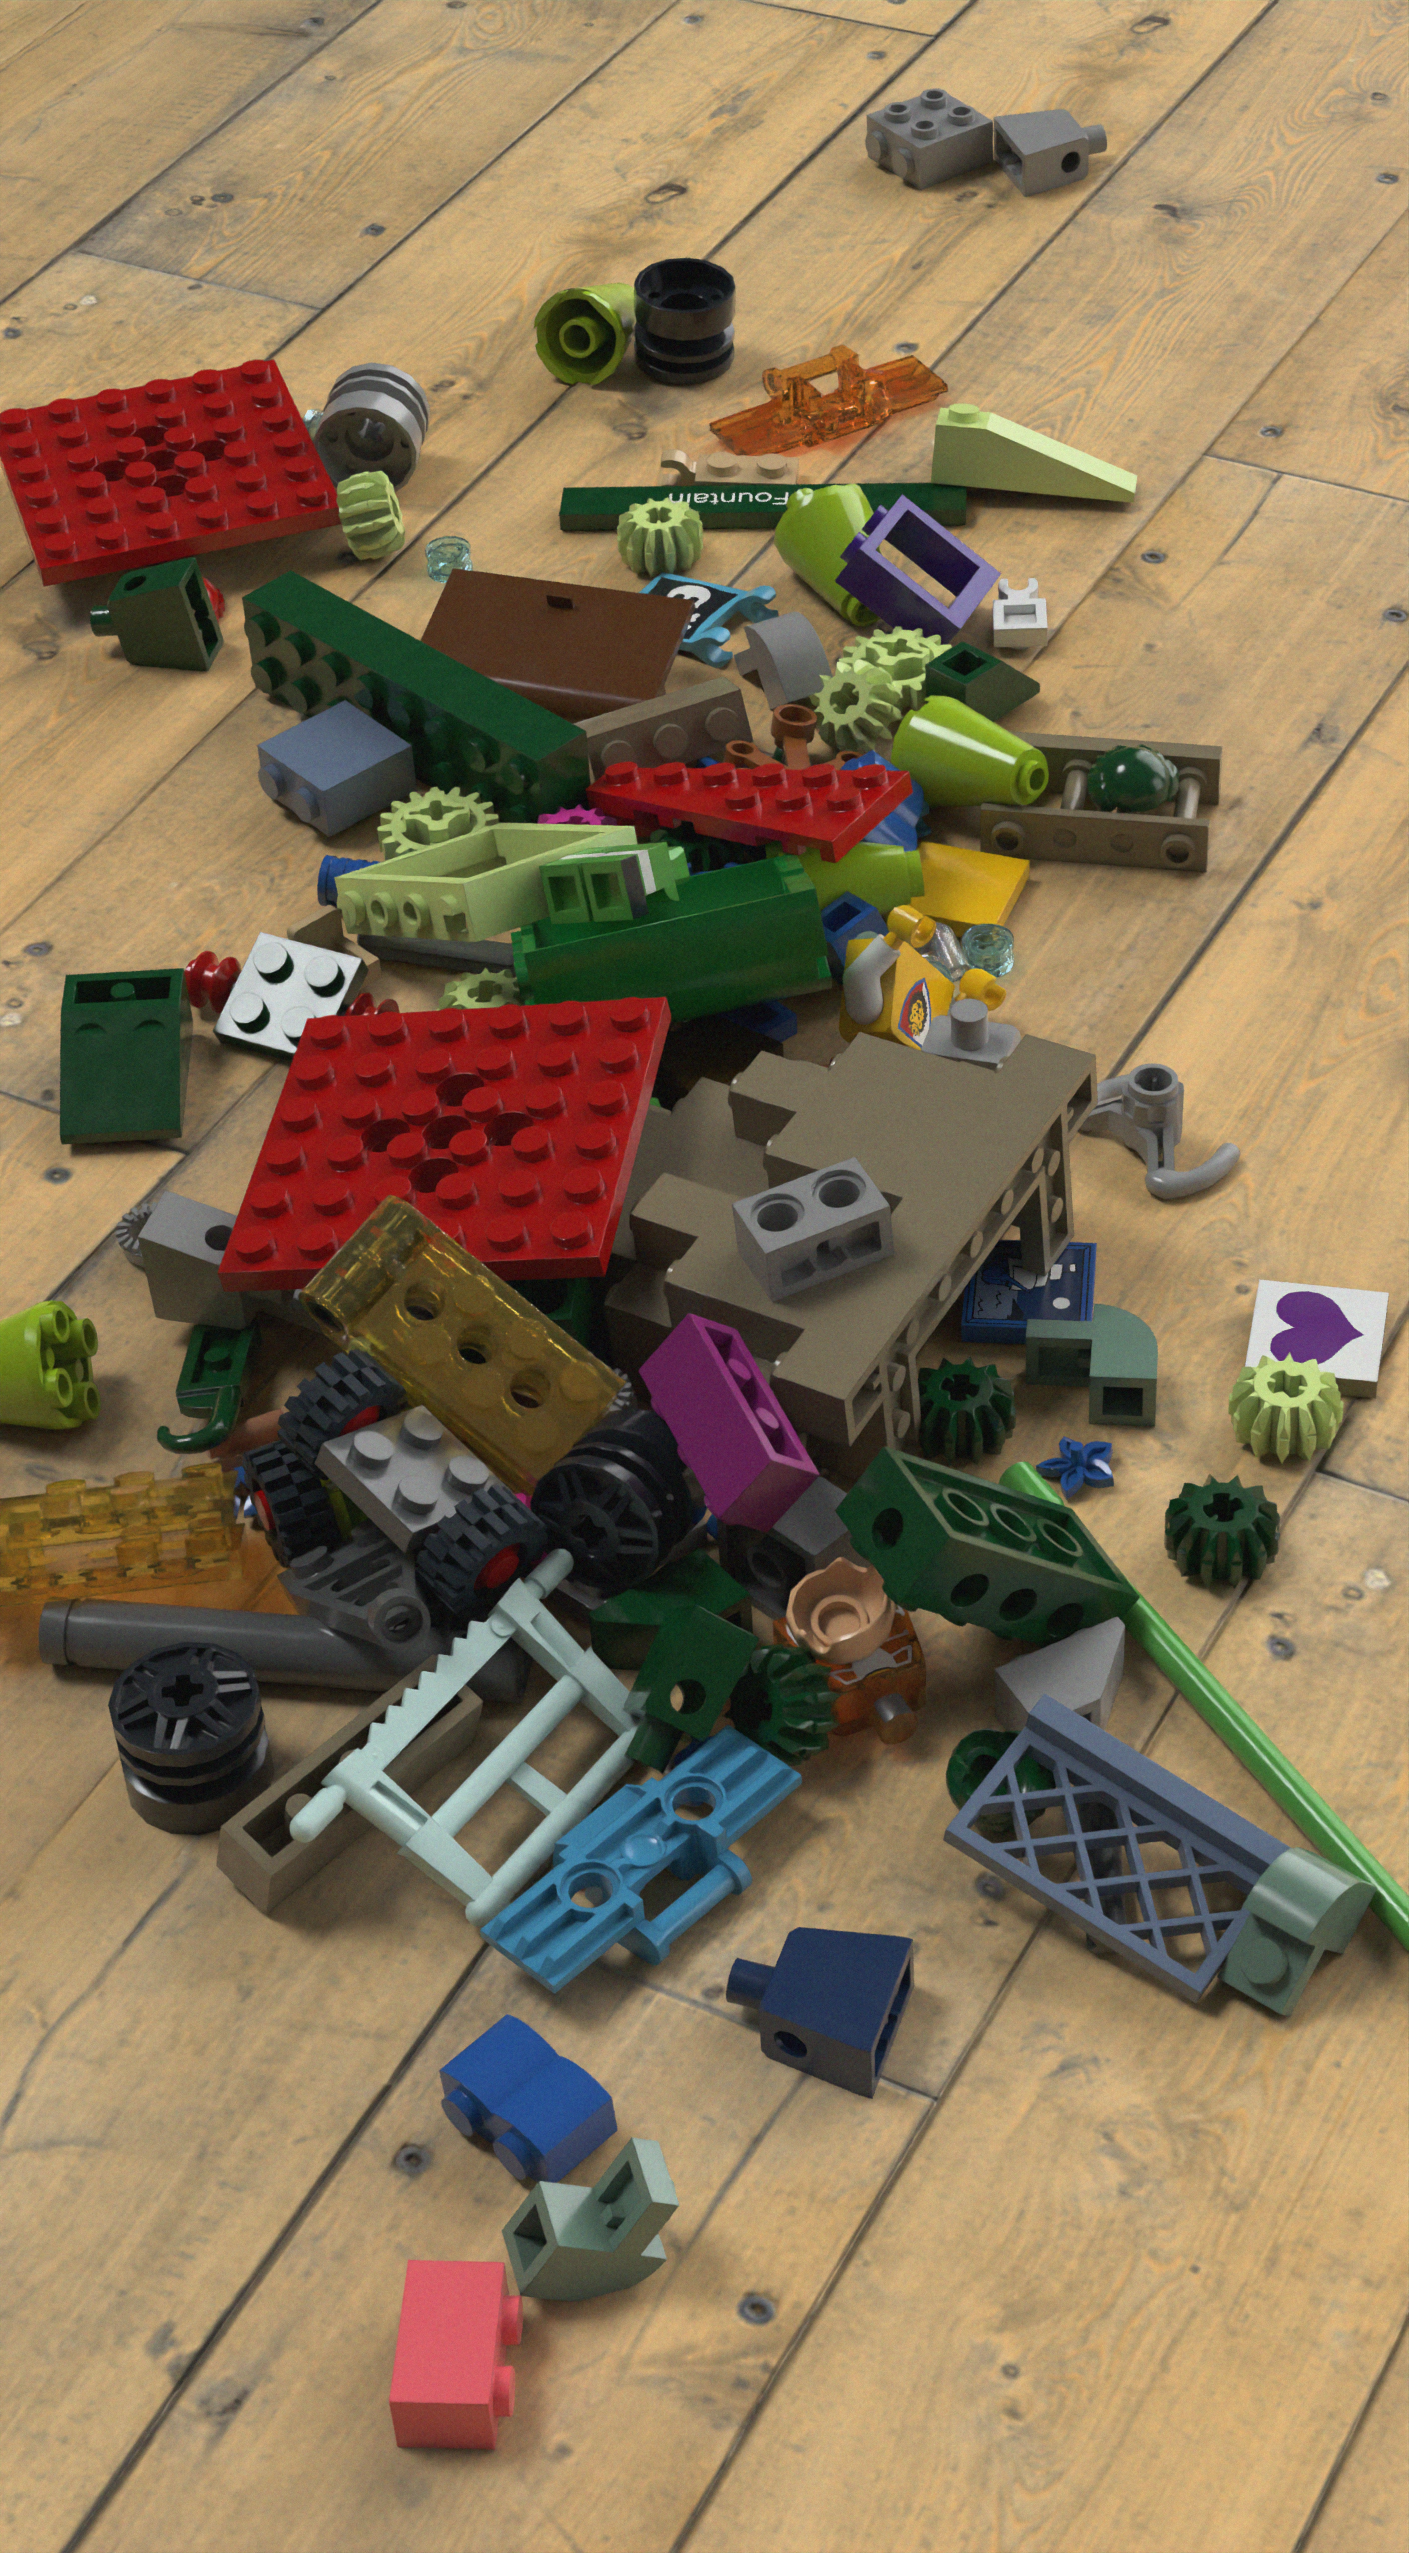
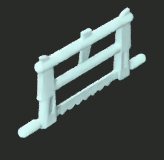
[289,1549,641,1927]

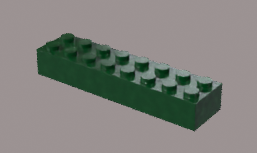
[242,570,591,824]

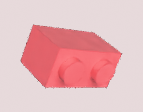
[389,2260,523,2450]

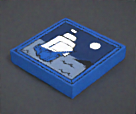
[961,1240,1097,1344]

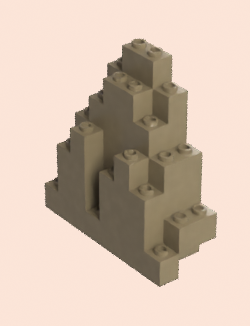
[587,1032,1098,1481]

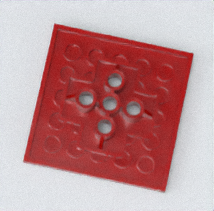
[0,359,342,587]
[217,997,672,1292]

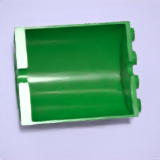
[510,854,832,1024]

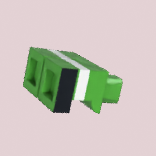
[539,842,690,924]

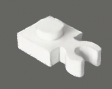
[993,578,1048,650]

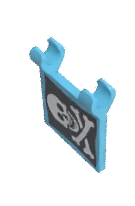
[639,572,779,668]

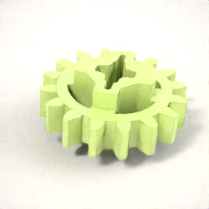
[839,626,952,712]
[377,787,499,861]

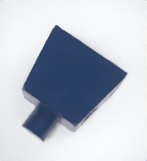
[726,1927,914,2099]

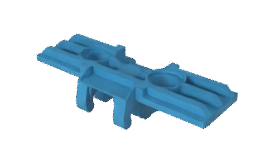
[480,1724,802,1994]

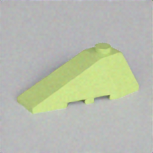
[931,403,1137,503]

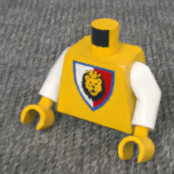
[839,905,1006,1051]

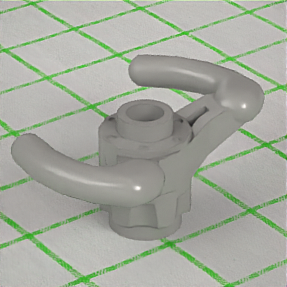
[1079,1063,1240,1199]

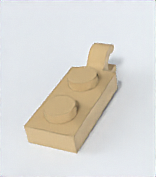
[661,449,799,486]

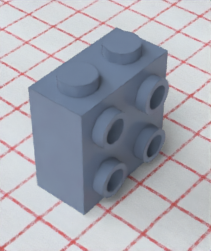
[257,701,417,837]

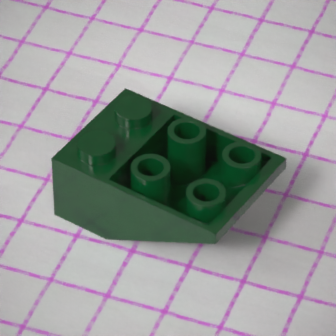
[60,968,193,1145]

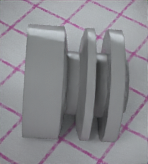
[314,363,430,492]

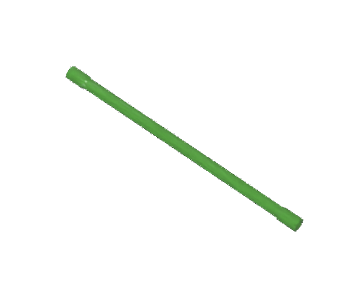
[999,1462,1409,1952]

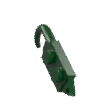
[157,1318,262,1454]

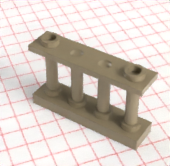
[980,731,1222,872]

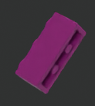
[638,1313,820,1532]

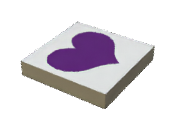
[1245,1279,1389,1398]

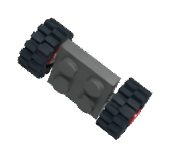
[277,1349,548,1619]

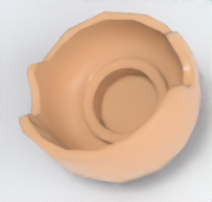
[786,1557,895,1665]

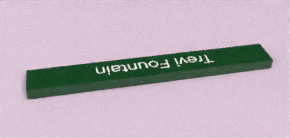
[559,483,967,531]

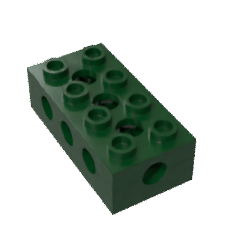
[835,1446,1140,1648]

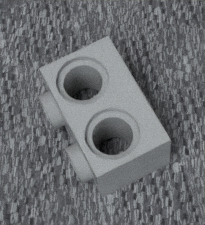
[732,1157,895,1302]

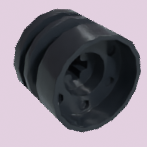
[634,258,736,384]
[530,1407,707,1592]
[108,1642,274,1835]

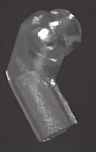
[910,922,971,983]

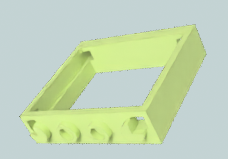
[334,823,638,942]

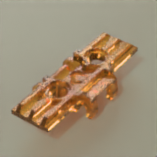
[709,344,948,456]

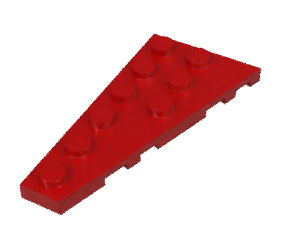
[585,762,913,863]

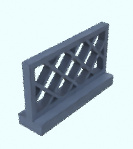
[943,1693,1291,2003]

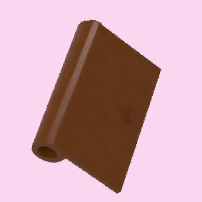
[421,568,695,724]

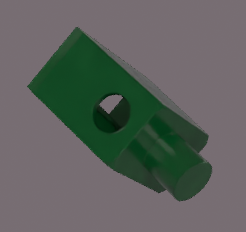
[90,557,224,671]
[623,1605,760,1775]

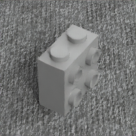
[865,89,993,190]

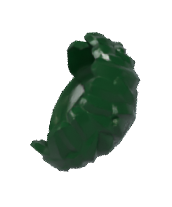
[1087,745,1179,812]
[946,1728,1057,1833]

